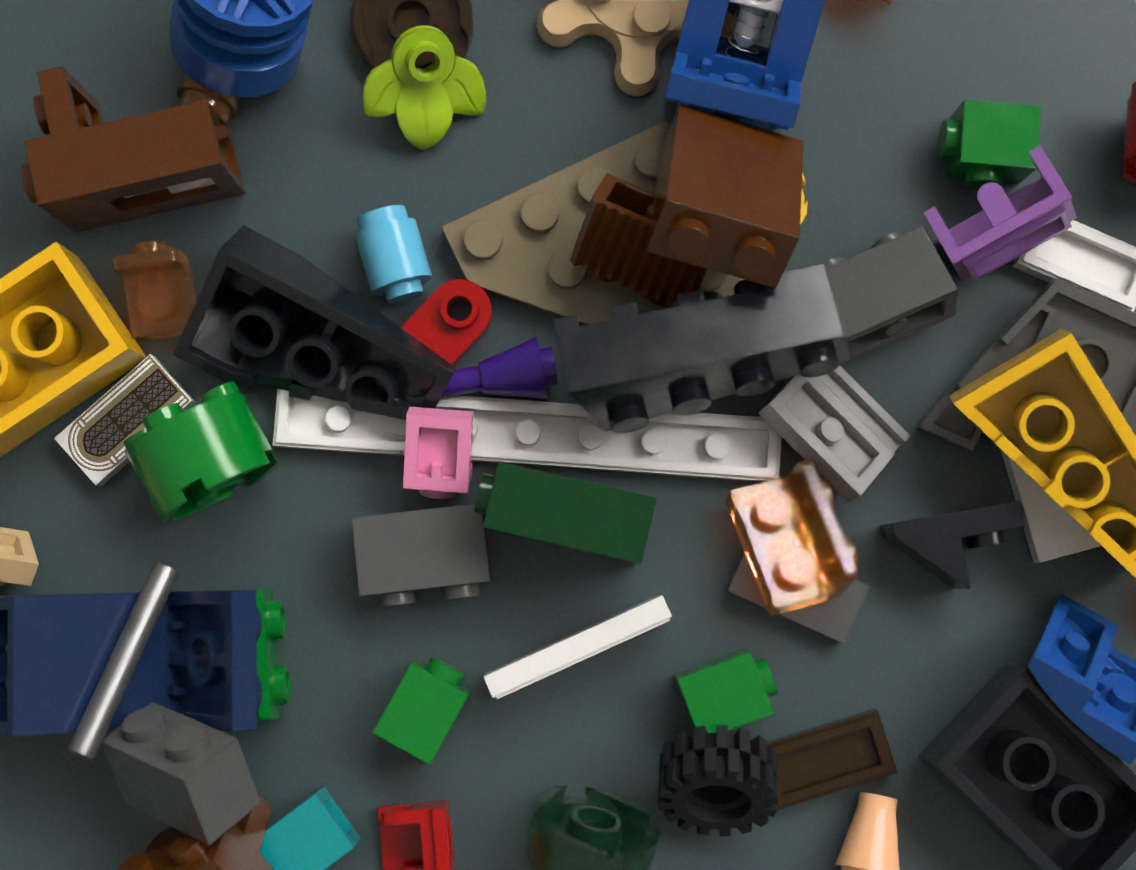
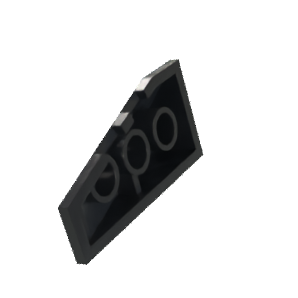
[173,225,456,420]

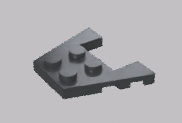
[917,279,1136,451]

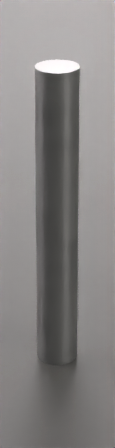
[67,563,179,761]

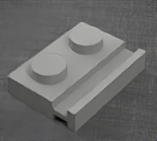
[758,365,910,503]

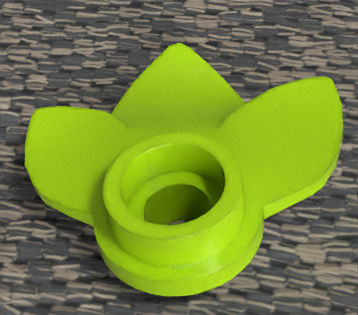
[362,25,486,150]

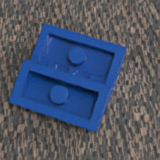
[1027,593,1136,765]

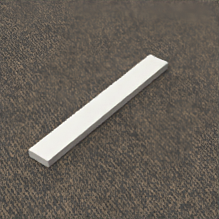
[273,389,781,483]

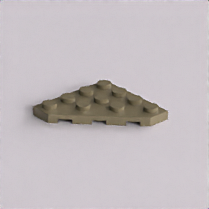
[442,120,745,325]

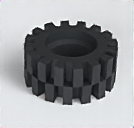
[658,725,778,837]

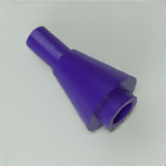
[442,336,558,399]

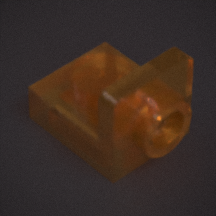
[113,241,196,342]

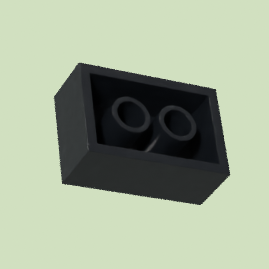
[918,664,1136,870]

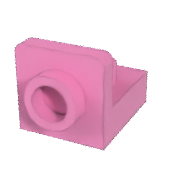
[403,407,474,499]

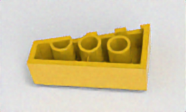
[949,328,1136,578]

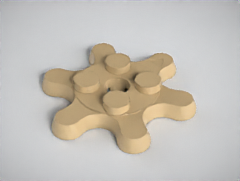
[536,0,737,97]

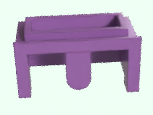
[923,145,1077,282]

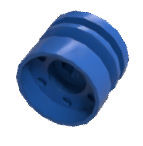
[169,0,314,97]

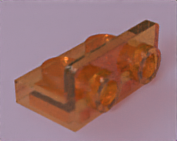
[725,459,858,616]

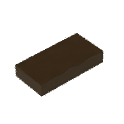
[767,709,898,810]

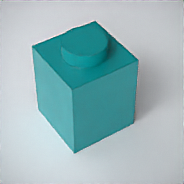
[260,786,361,870]

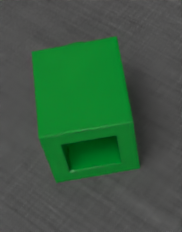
[673,649,778,733]
[372,656,472,765]

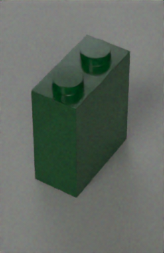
[474,461,657,565]

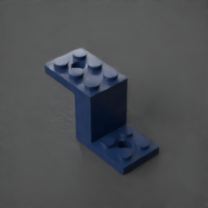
[0,590,262,737]

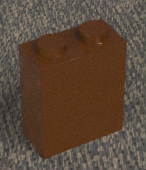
[646,104,804,288]

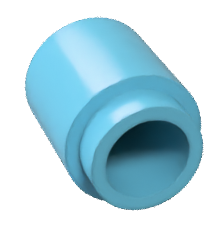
[355,205,432,304]

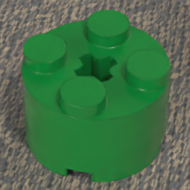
[124,381,280,523]

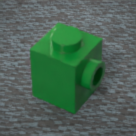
[938,100,1041,189]

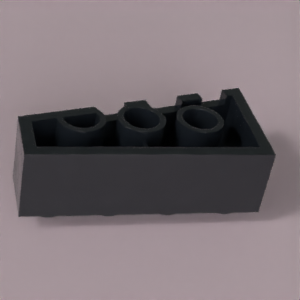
[553,264,853,433]

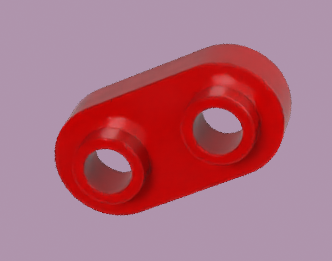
[401,279,492,366]

